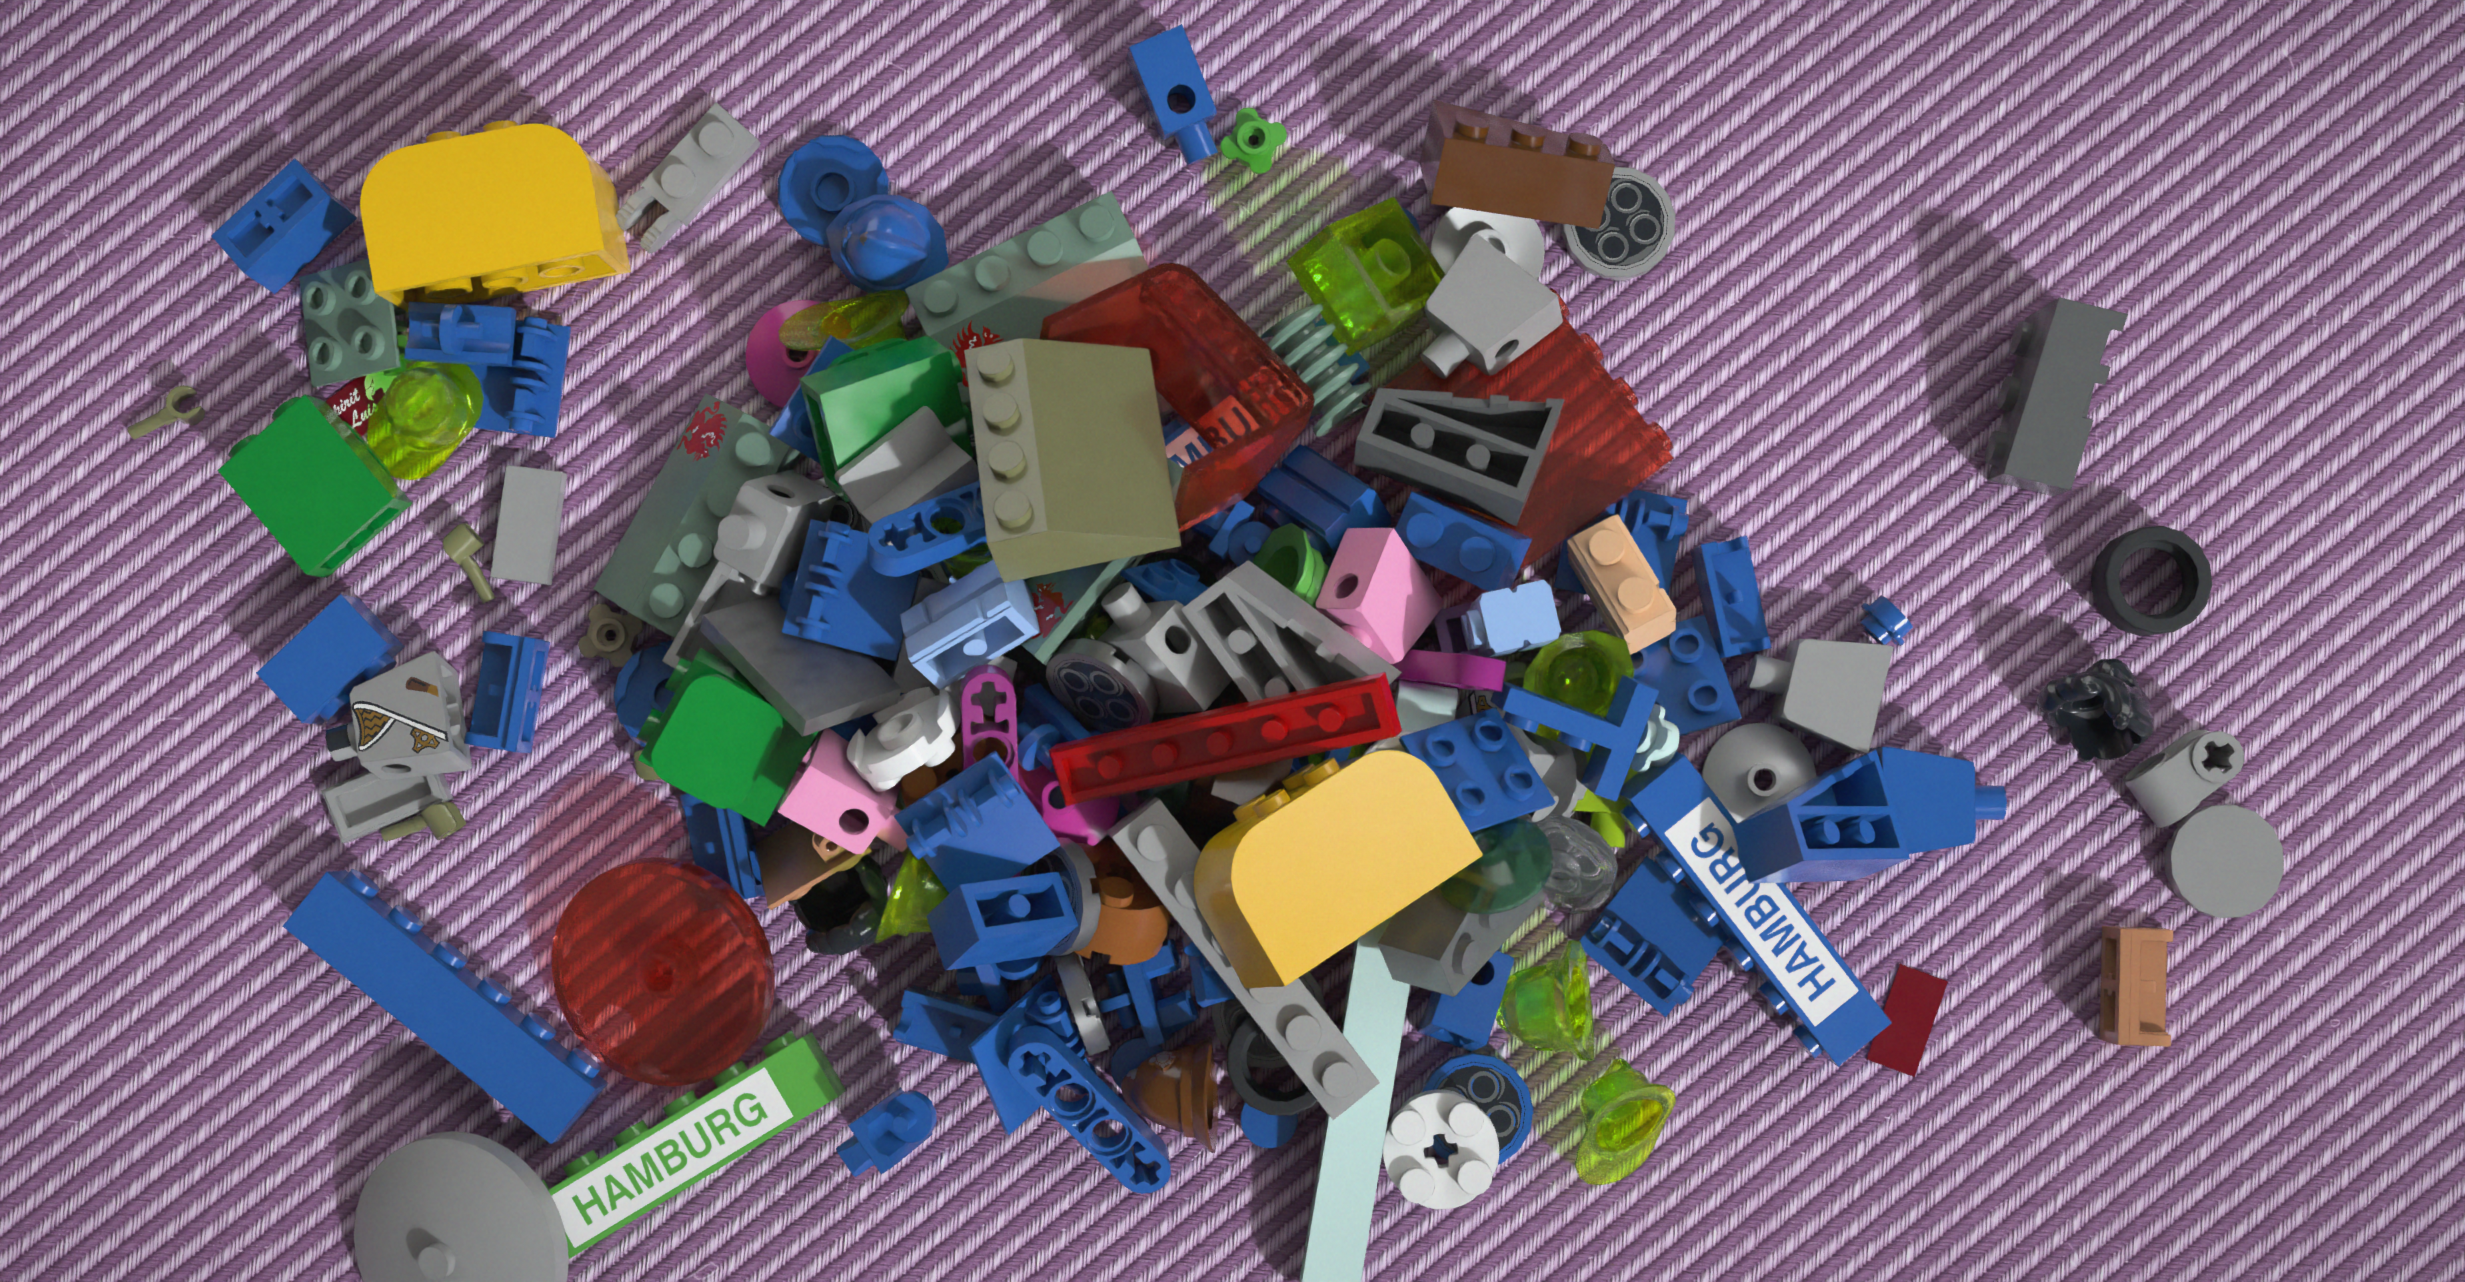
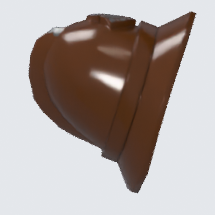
[1121,1036,1218,1153]

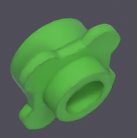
[1221,108,1287,174]

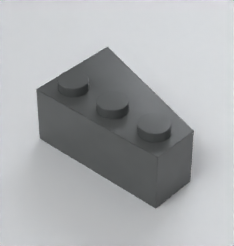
[1985,297,2128,497]
[1354,388,1565,526]
[1377,821,1545,997]

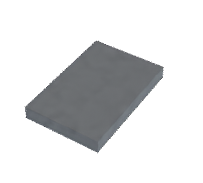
[700,592,902,737]

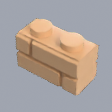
[1567,514,1676,656]

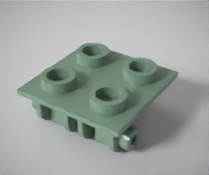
[299,258,412,388]

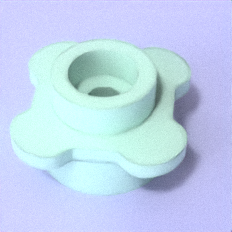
[1631,704,1679,773]

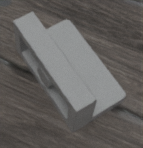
[835,406,979,545]

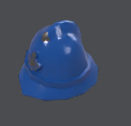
[826,195,949,300]

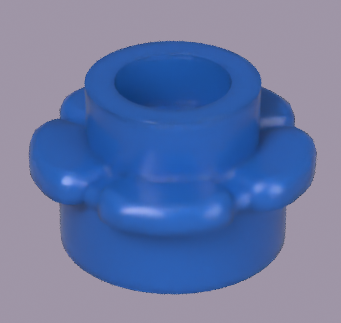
[1860,595,1913,646]

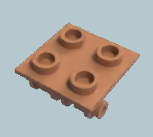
[756,821,872,910]

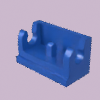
[211,158,357,294]
[1690,536,1772,659]
[464,630,550,753]
[680,794,765,908]
[893,985,1005,1064]

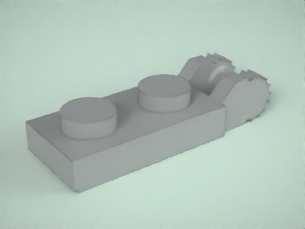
[615,102,761,254]

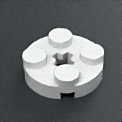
[847,687,961,792]
[1383,1090,1499,1209]

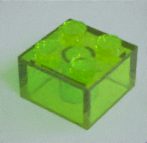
[1286,197,1446,357]

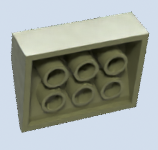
[964,338,1181,583]

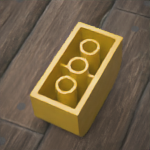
[360,120,631,312]
[1193,750,1483,988]

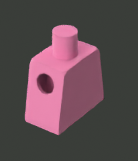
[1316,528,1444,664]
[778,728,908,855]

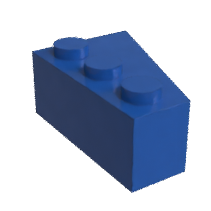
[1732,749,1910,884]

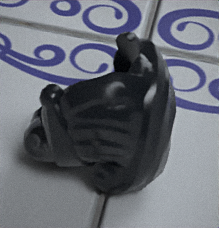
[2036,658,2154,763]
[788,854,894,956]

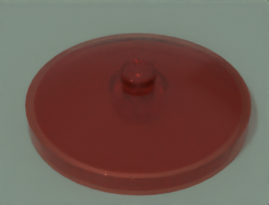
[551,857,775,1086]

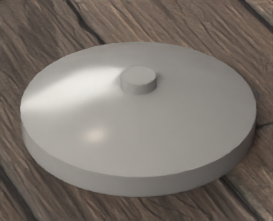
[354,1131,569,1282]

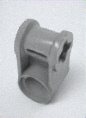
[2123,730,2244,828]

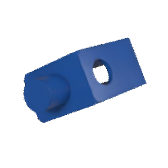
[1126,24,1218,166]
[1869,747,2007,854]
[1417,946,1514,1052]

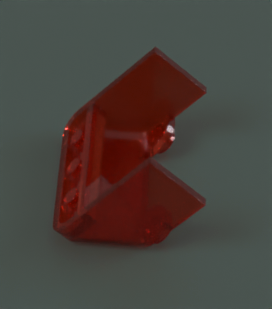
[1039,263,1315,533]

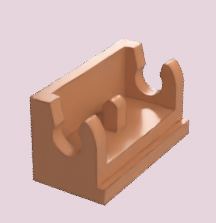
[2099,926,2173,1047]

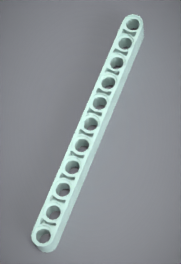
[1299,680,1458,1282]

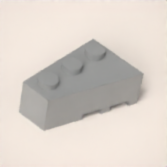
[1181,560,1402,702]

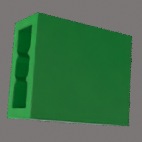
[799,335,974,502]
[218,394,413,578]
[636,648,818,827]

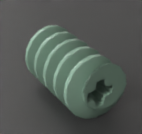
[1260,303,1372,437]

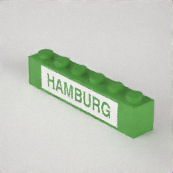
[542,1030,846,1259]

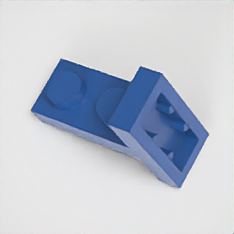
[1490,675,1659,802]

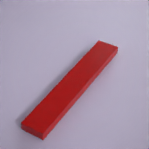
[1048,672,1402,806]

